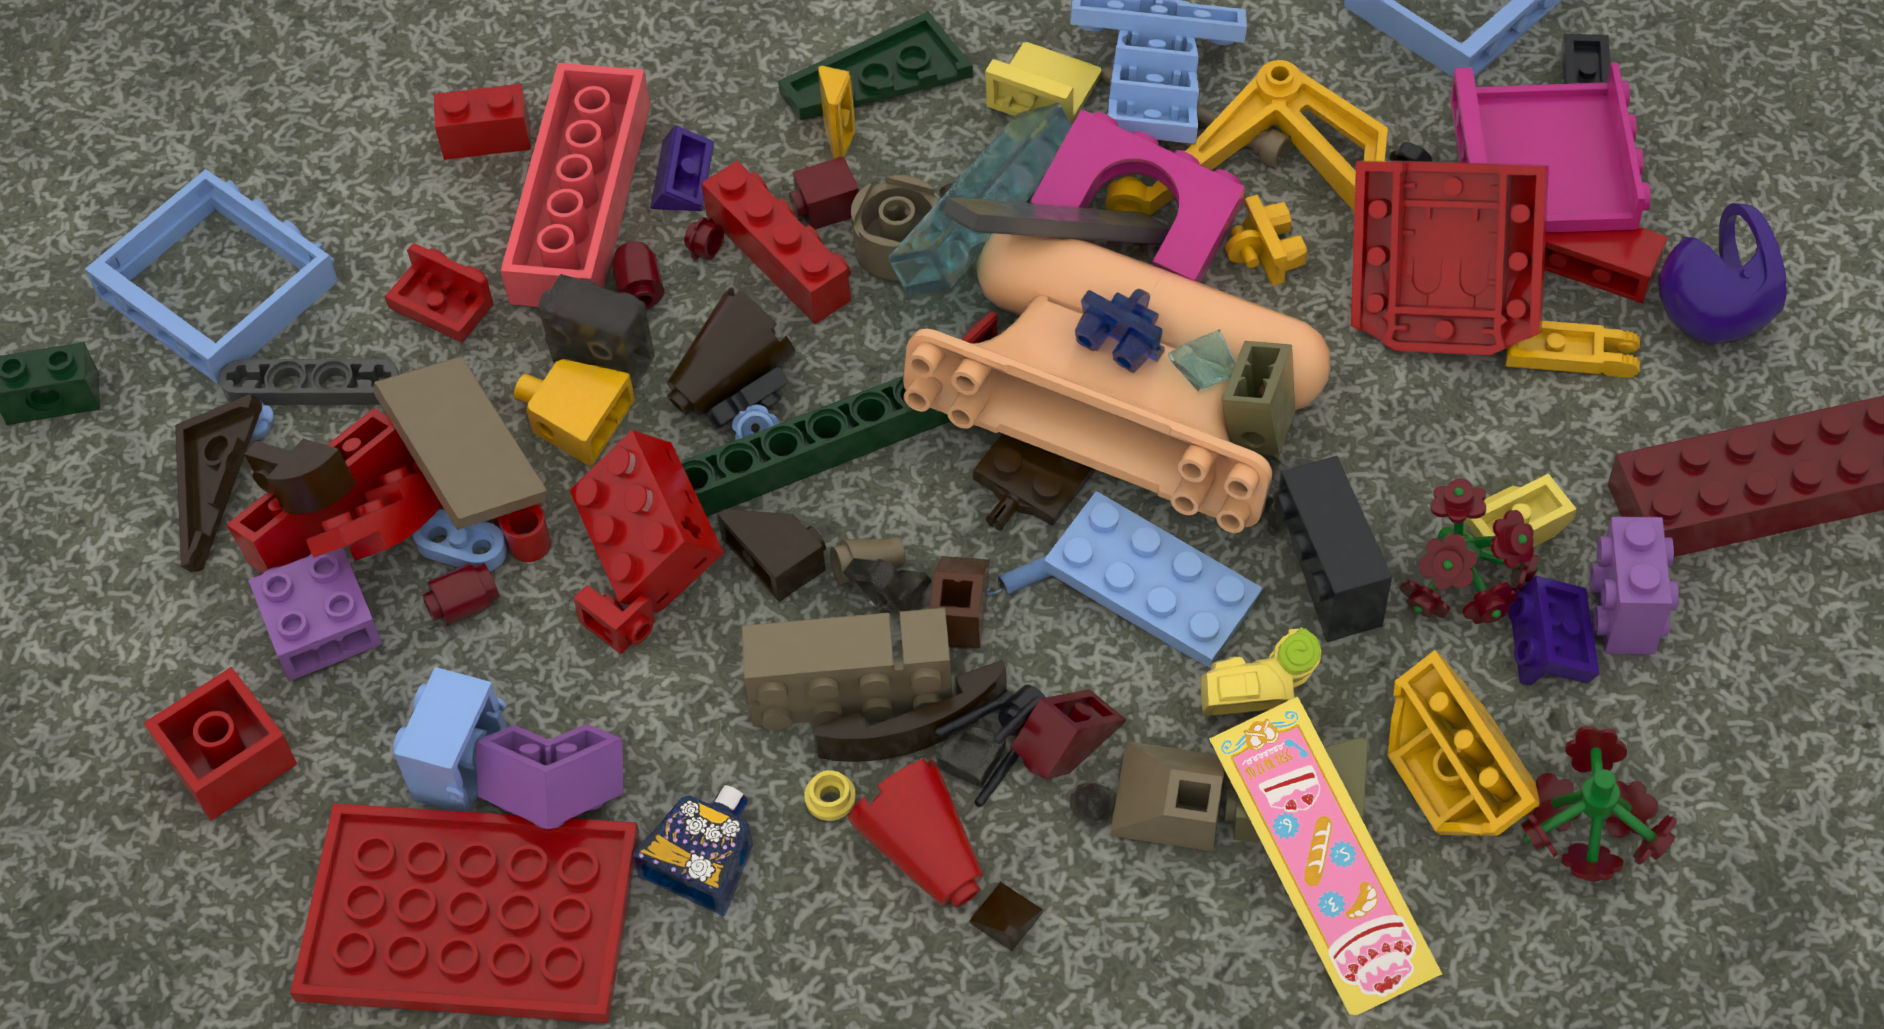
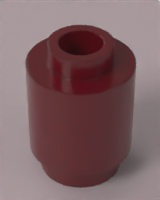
[612,241,664,311]
[422,562,499,626]

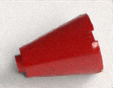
[848,759,984,908]

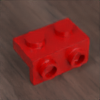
[385,243,494,343]

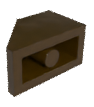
[717,509,826,602]

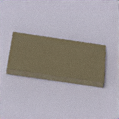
[374,356,547,530]

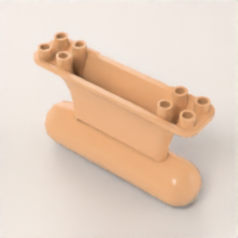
[903,233,1331,533]

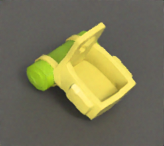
[1200,627,1321,717]

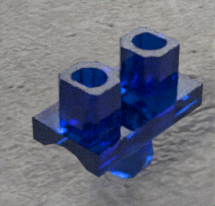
[1075,288,1165,373]

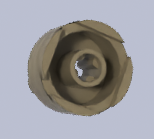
[851,175,945,282]

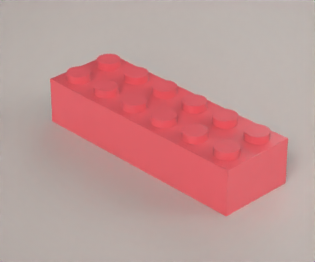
[501,63,651,312]

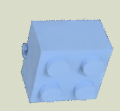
[393,667,507,812]

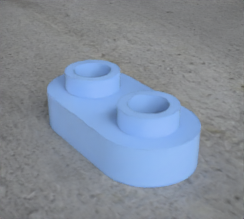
[412,509,507,572]

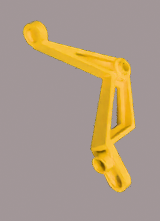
[1105,60,1388,216]

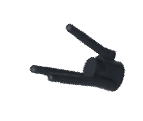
[934,685,1046,807]

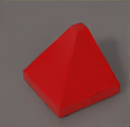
[961,311,998,343]

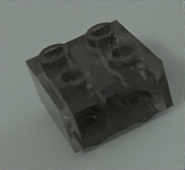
[538,274,655,391]

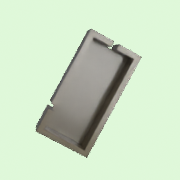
[742,608,953,730]

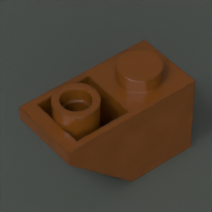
[929,556,990,648]

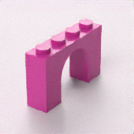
[1030,109,1245,283]

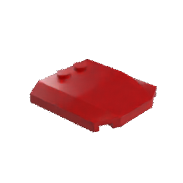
[1351,161,1549,355]

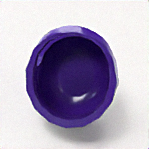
[1658,203,1787,345]

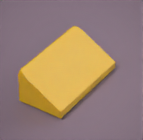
[818,66,856,159]

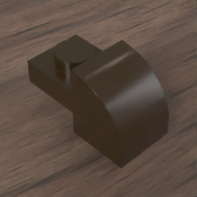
[244,438,357,514]

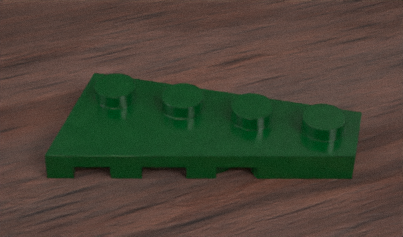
[778,11,973,121]

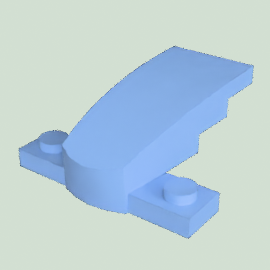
[1070,0,1247,144]

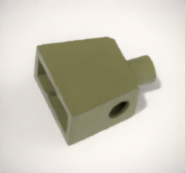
[1222,341,1295,463]

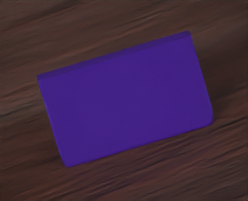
[650,125,714,211]

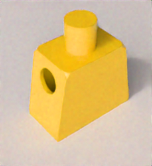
[514,359,635,467]

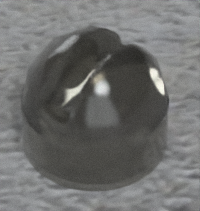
[1069,782,1115,826]

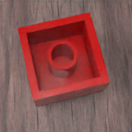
[144,667,297,821]

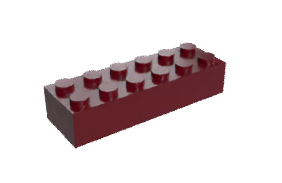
[1608,395,1884,557]

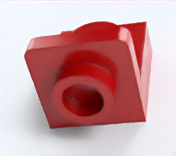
[573,585,655,654]

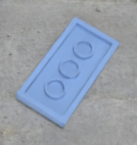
[1042,491,1263,667]

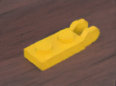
[1505,320,1640,378]

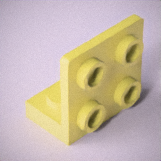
[985,42,1102,134]

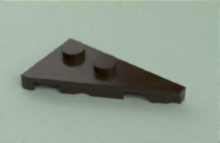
[175,394,262,572]

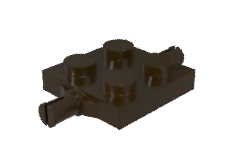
[973,433,1096,531]

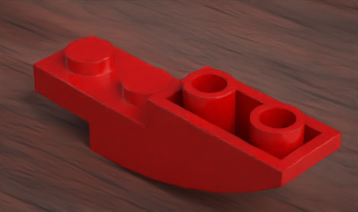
[306,462,441,561]

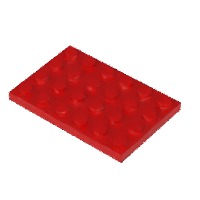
[290,803,639,1023]

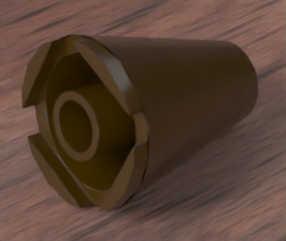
[667,287,796,416]

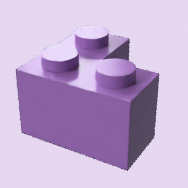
[475,724,624,829]

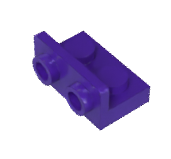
[1508,576,1600,686]

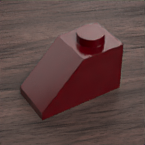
[1010,689,1126,779]

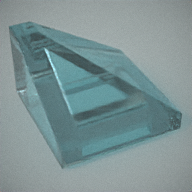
[1168,329,1236,391]

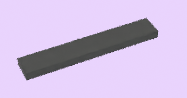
[943,197,1171,245]

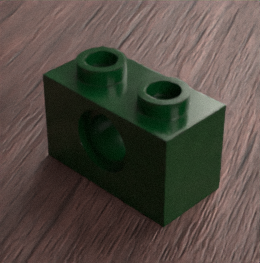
[0,342,100,425]

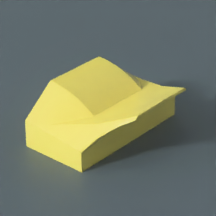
[1465,474,1577,551]

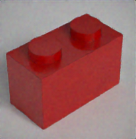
[434,84,531,160]

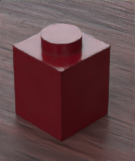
[789,156,859,230]

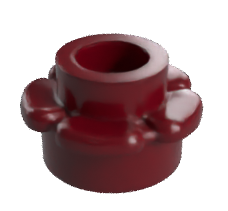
[684,217,724,260]

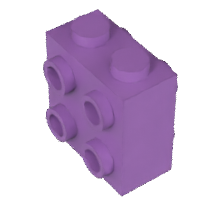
[1589,517,1679,654]
[248,547,382,681]

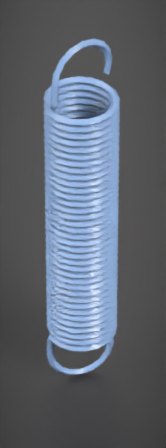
[987,555,1052,595]

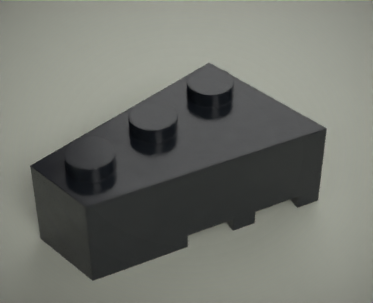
[1273,456,1392,642]

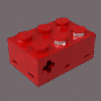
[569,430,724,612]

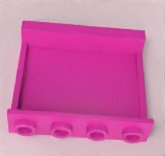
[1450,62,1651,233]

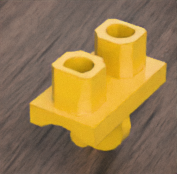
[1225,195,1307,286]

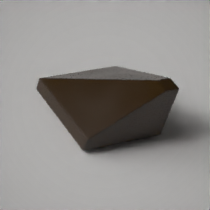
[970,882,1043,951]

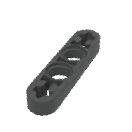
[219,359,399,405]

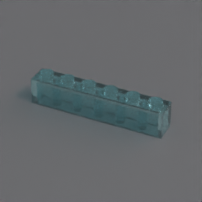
[888,103,1072,297]

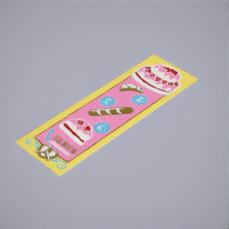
[1209,696,1442,1015]

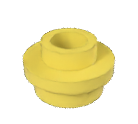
[804,770,856,821]

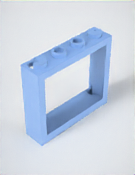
[1344,0,1562,77]
[85,169,338,385]

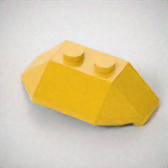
[1388,650,1540,836]

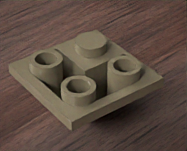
[1110,741,1226,852]

